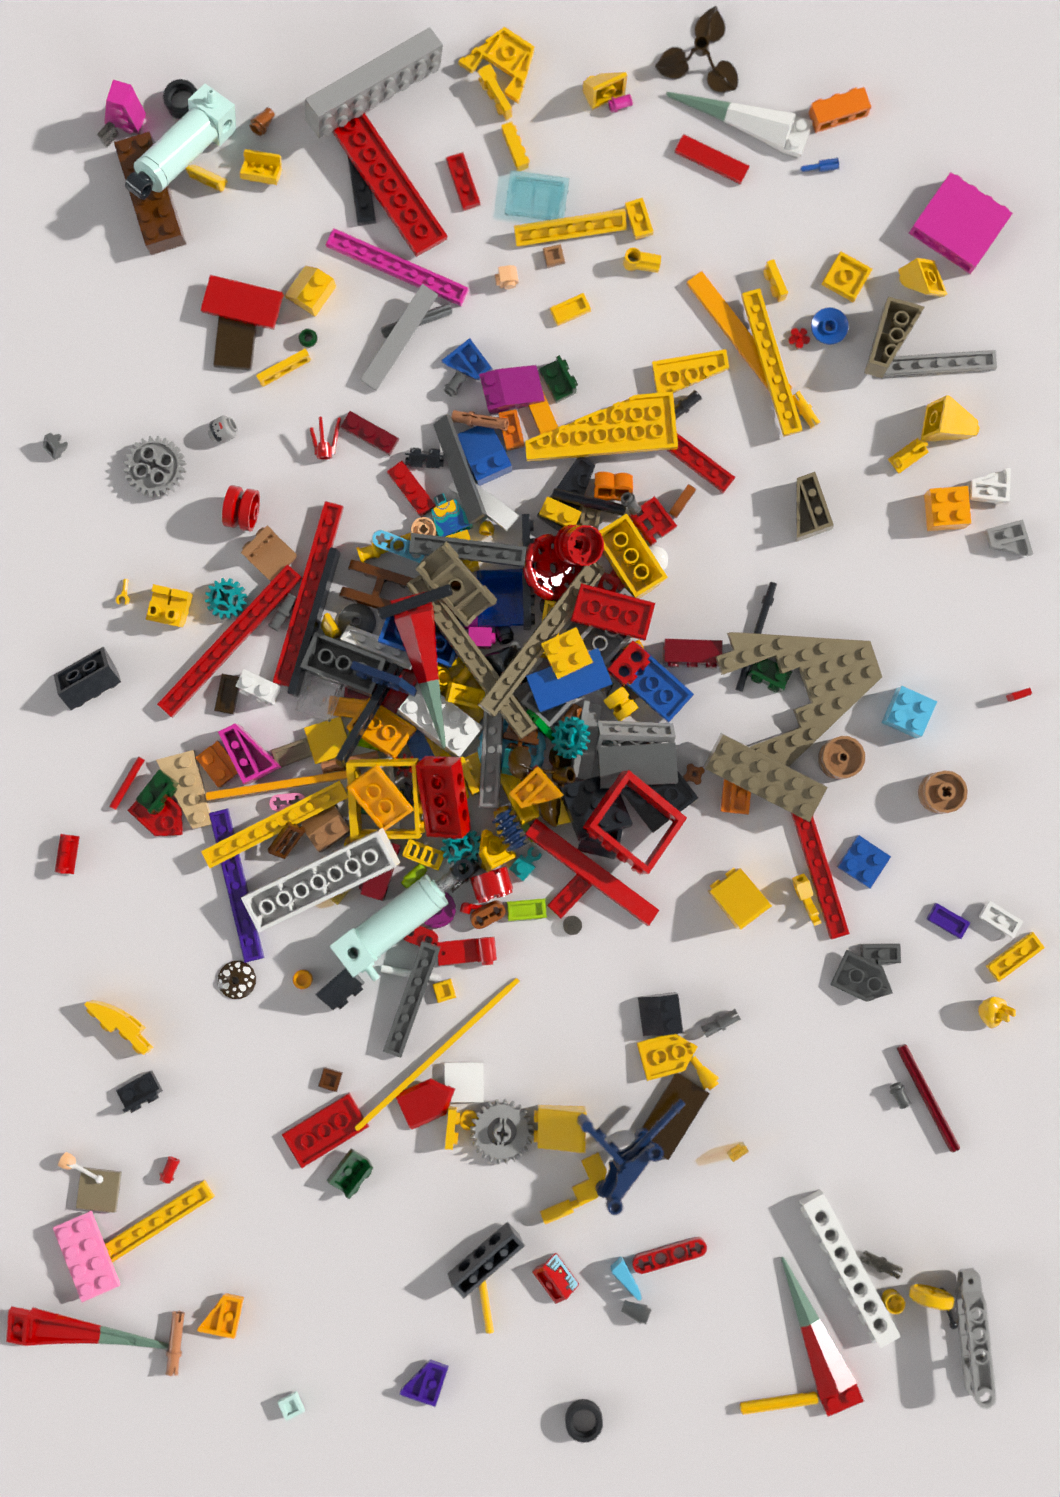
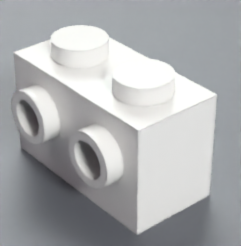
[236,669,282,705]

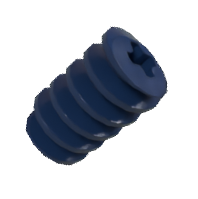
[492,808,530,852]

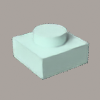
[277,1391,305,1421]

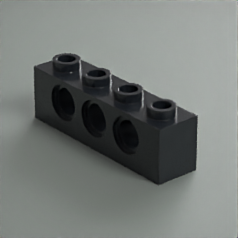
[447,1221,525,1298]

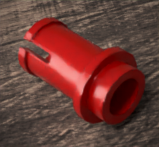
[159,1156,180,1184]

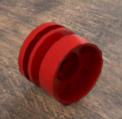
[554,525,604,566]

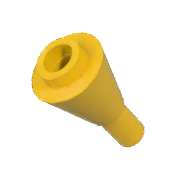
[690,1056,719,1090]

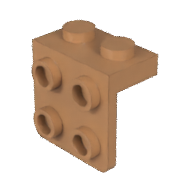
[241,525,297,581]

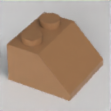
[300,805,350,852]

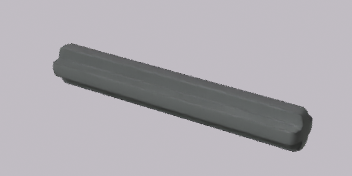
[381,303,452,338]

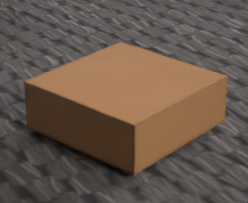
[543,244,565,268]

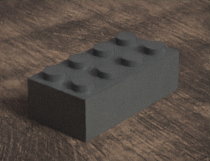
[300,632,389,697]

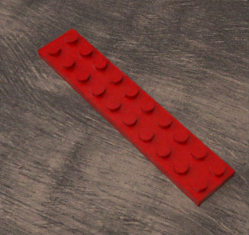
[332,113,448,257]

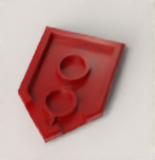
[127,797,183,836]
[396,1078,456,1130]

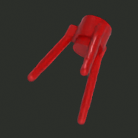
[310,416,341,460]

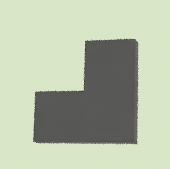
[860,943,901,966]

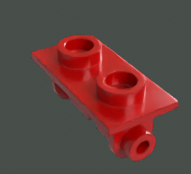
[55,834,80,874]

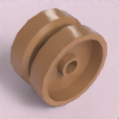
[818,736,865,780]
[918,770,968,814]

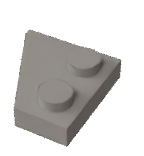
[985,520,1033,556]

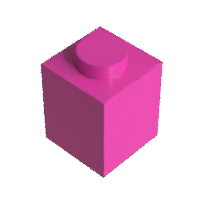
[468,627,496,649]

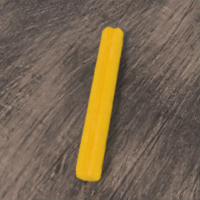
[740,1391,818,1415]

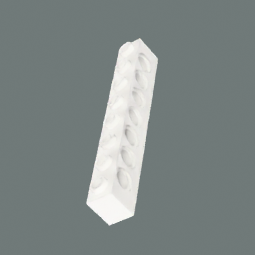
[799,1189,901,1348]

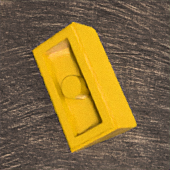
[185,165,228,192]

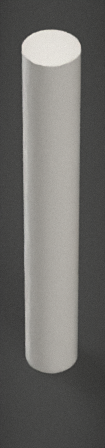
[381,965,439,982]

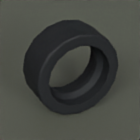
[163,79,197,119]
[565,1399,603,1443]

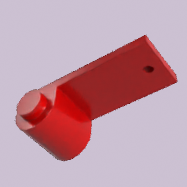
[436,937,497,966]

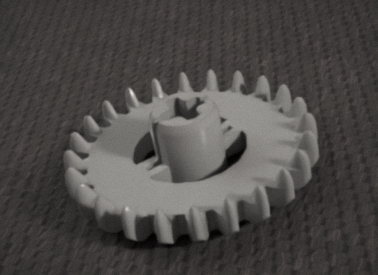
[470,1099,534,1165]

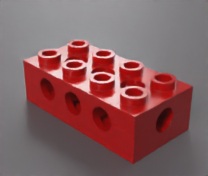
[415,756,471,839]

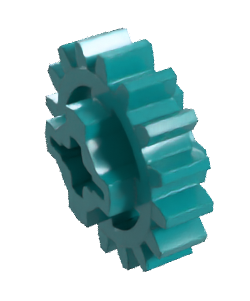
[205,578,247,620]
[551,716,591,759]
[441,830,481,869]

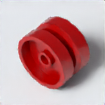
[222,485,260,532]

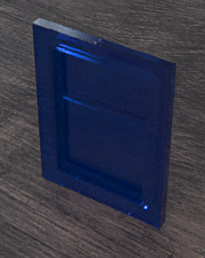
[477,569,524,627]

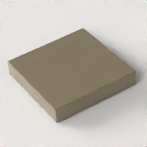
[76,1167,122,1213]

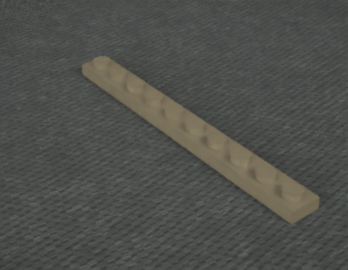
[478,562,606,717]
[406,575,537,740]

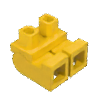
[146,584,193,627]

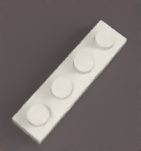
[340,625,412,670]

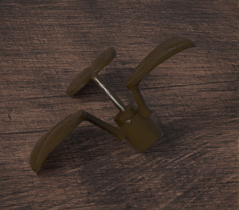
[655,6,738,93]
[508,746,576,827]

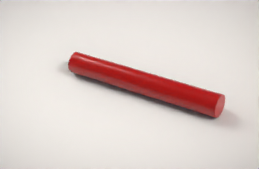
[109,756,145,810]

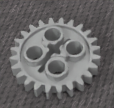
[123,436,186,498]

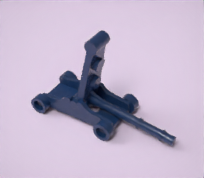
[577,1099,686,1215]

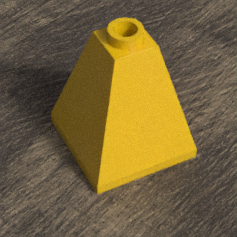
[920,395,980,441]

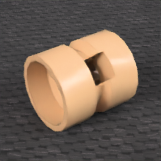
[411,517,438,536]

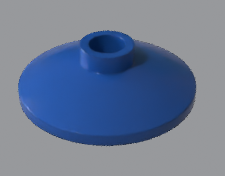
[811,307,849,345]

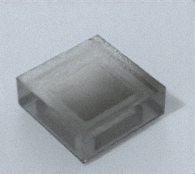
[97,121,119,148]

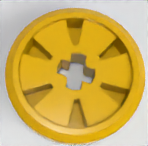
[909,1284,955,1310]

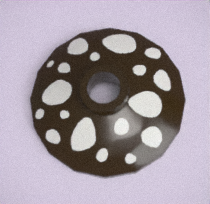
[218,961,256,999]

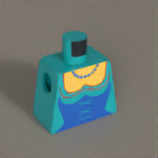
[431,494,473,537]

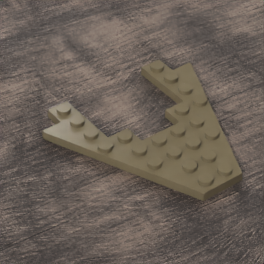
[715,632,883,767]

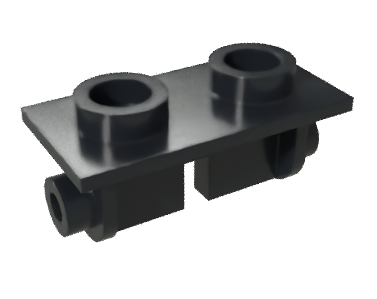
[405,447,444,469]

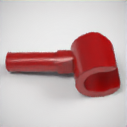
[460,902,484,914]

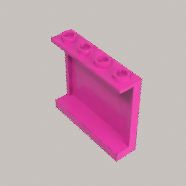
[909,172,1013,274]

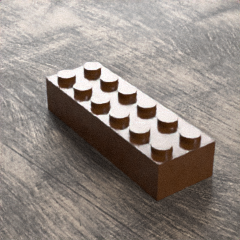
[114,131,187,255]

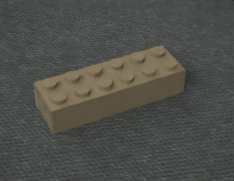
[703,733,828,822]

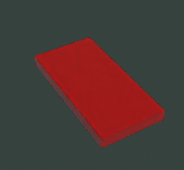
[200,275,284,330]
[571,583,655,641]
[282,1092,369,1169]

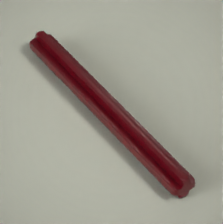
[897,1044,960,1153]

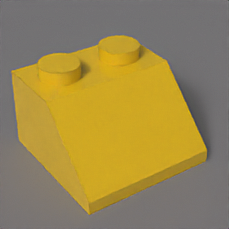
[284,266,336,317]

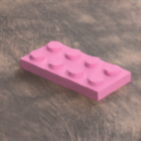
[53,1210,121,1302]

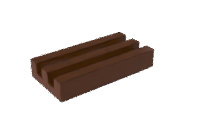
[267,821,305,859]

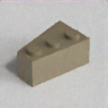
[796,472,834,542]

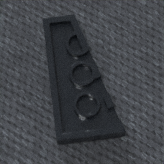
[537,457,596,532]

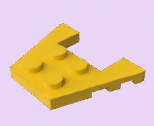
[458,27,535,103]

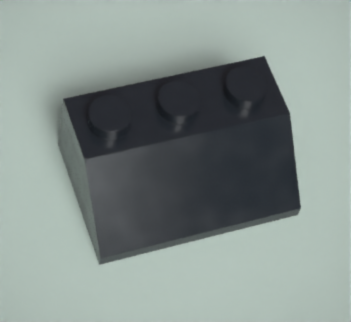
[54,646,121,710]

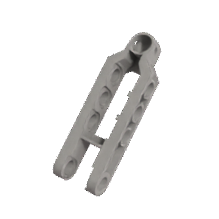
[955,1268,996,1409]

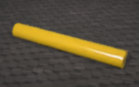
[479,1280,494,1334]

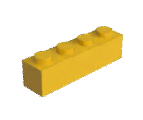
[501,121,530,172]

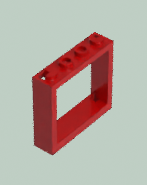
[583,770,687,875]

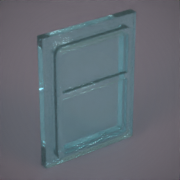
[505,170,570,220]

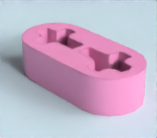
[269,793,306,812]

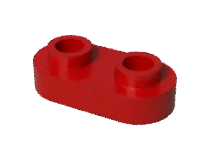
[403,925,439,947]

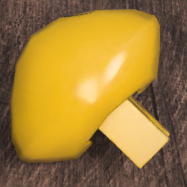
[978,997,1016,1029]

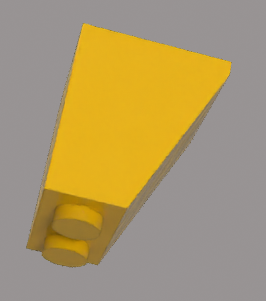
[708,867,772,930]
[534,1105,586,1153]

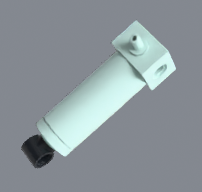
[125,84,236,200]

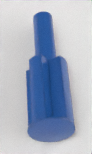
[800,157,839,172]

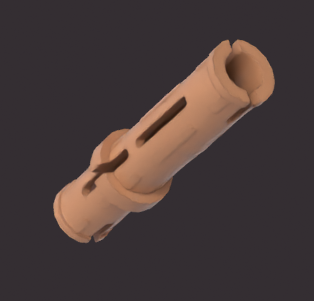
[451,410,509,431]
[321,750,380,774]
[165,1311,185,1376]

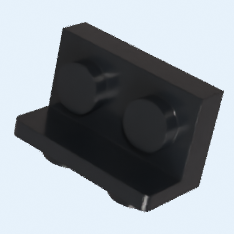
[116,1071,163,1113]

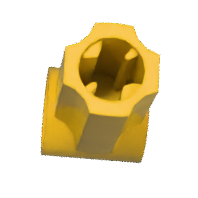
[623,247,661,273]

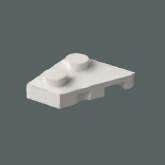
[969,468,1011,505]

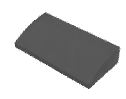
[597,743,678,789]

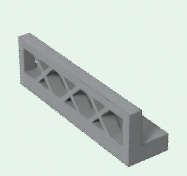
[573,700,603,780]
[596,720,676,750]

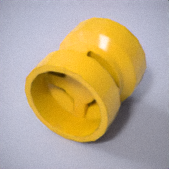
[881,1288,905,1314]

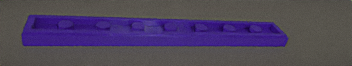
[209,808,265,963]

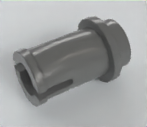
[444,372,466,397]
[621,492,641,515]
[890,1082,911,1109]

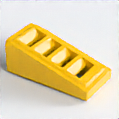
[321,613,342,639]
[402,839,445,871]

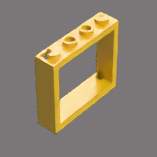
[346,758,425,839]

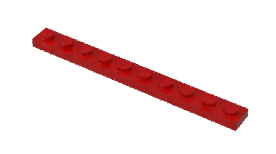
[273,501,344,687]
[157,564,302,718]

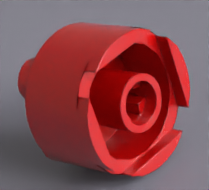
[469,866,513,904]

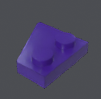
[399,1359,449,1407]

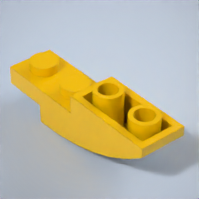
[84,1000,154,1055]

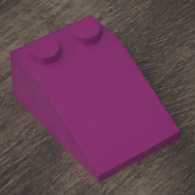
[479,365,545,416]

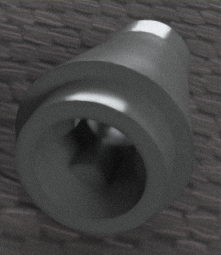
[621,1300,651,1324]

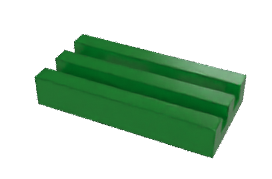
[526,709,555,741]

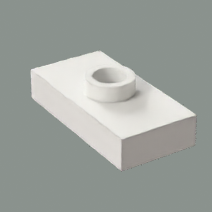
[978,901,1024,938]

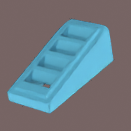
[610,1256,642,1301]

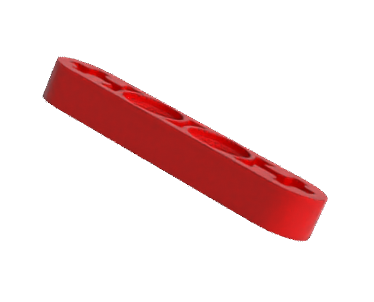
[632,1237,707,1274]

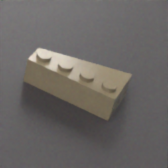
[864,296,925,378]

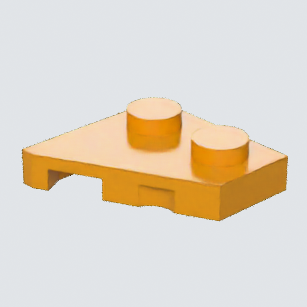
[509,767,563,808]
[197,1293,244,1339]

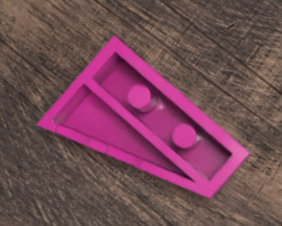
[104,79,146,134]
[218,723,282,785]

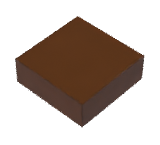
[318,1067,343,1092]

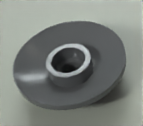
[338,603,376,635]

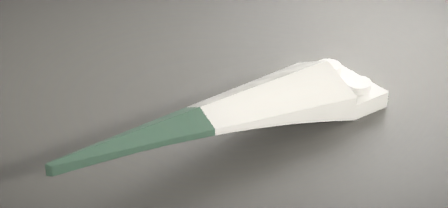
[666,92,813,158]

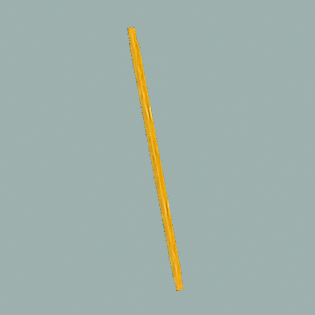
[355,978,520,1131]

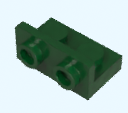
[539,355,578,403]
[748,658,793,693]
[135,769,179,814]

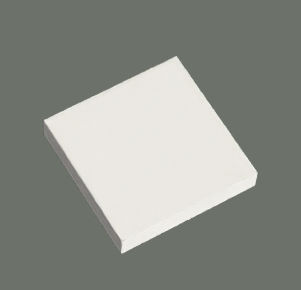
[445,1062,484,1102]

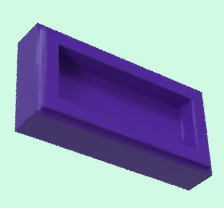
[926,903,970,939]

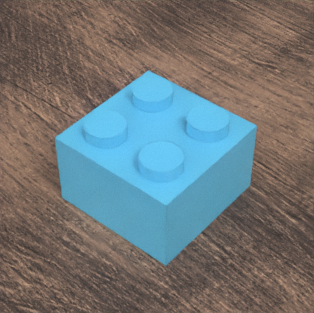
[881,686,937,738]

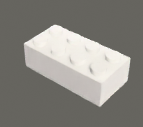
[397,684,483,757]

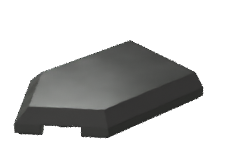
[830,950,893,1002]

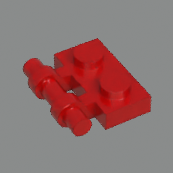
[629,496,677,546]

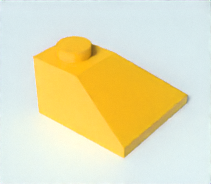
[582,72,628,110]
[898,258,947,297]

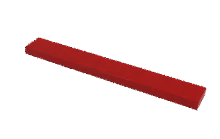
[791,813,850,940]
[524,819,659,926]

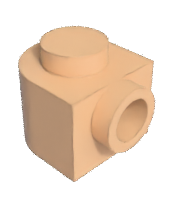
[495,265,519,289]

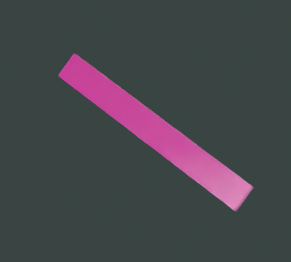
[325,228,469,306]

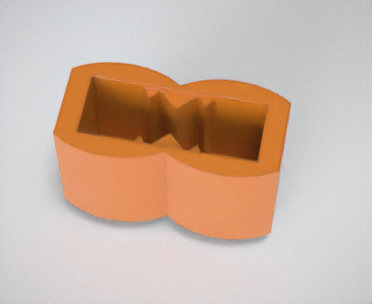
[594,472,633,502]

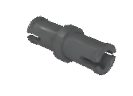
[268,593,297,632]
[701,1009,741,1038]

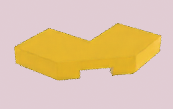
[572,1152,607,1206]

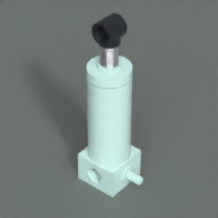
[330,858,474,981]

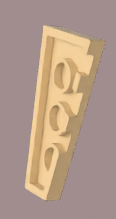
[156,750,211,829]

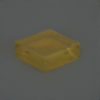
[727,1142,749,1163]

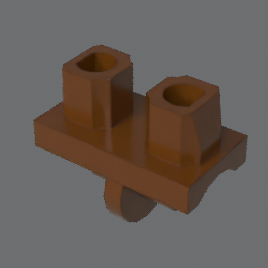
[503,725,539,750]

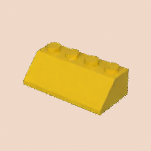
[599,514,668,599]

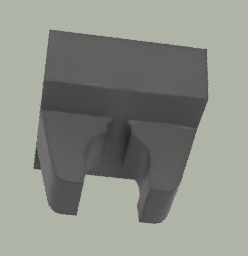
[43,433,68,460]

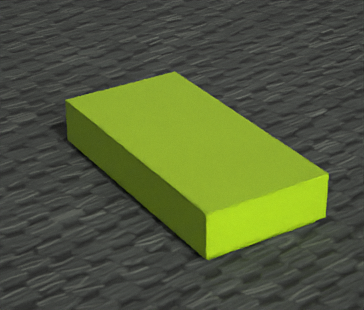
[507,898,547,921]

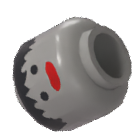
[208,415,238,444]

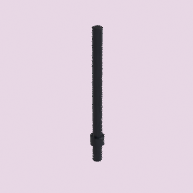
[735,582,777,692]

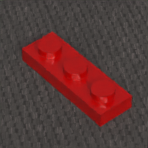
[387,461,436,517]

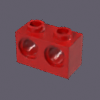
[607,641,651,686]

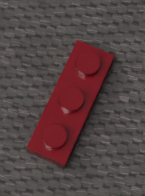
[340,411,399,456]

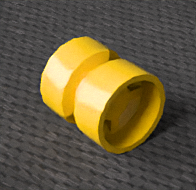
[603,686,639,721]

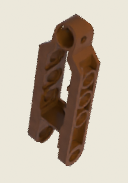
[339,560,460,621]

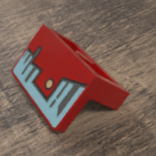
[532,1253,579,1304]

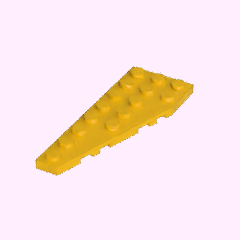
[525,392,678,462]

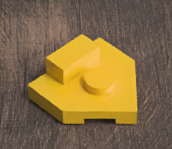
[479,829,517,871]

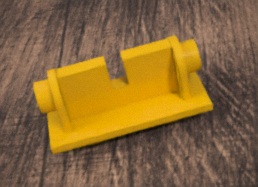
[888,437,929,474]

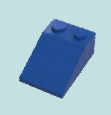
[457,426,512,486]

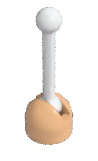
[58,1152,103,1183]

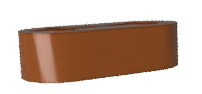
[669,484,696,519]
[470,900,506,929]

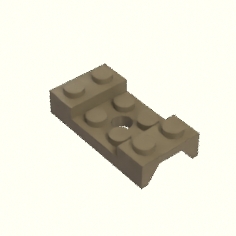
[415,541,497,627]

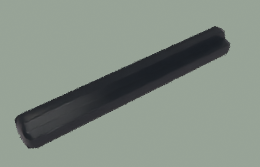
[552,488,626,516]
[378,584,453,619]

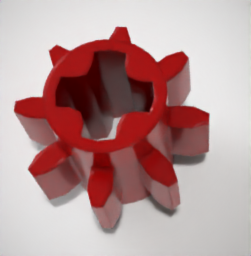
[393,753,414,778]

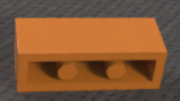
[808,87,872,133]

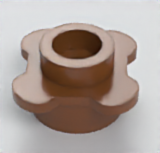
[683,763,705,785]

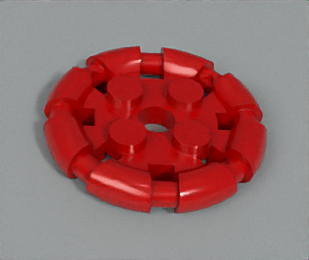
[523,534,584,602]

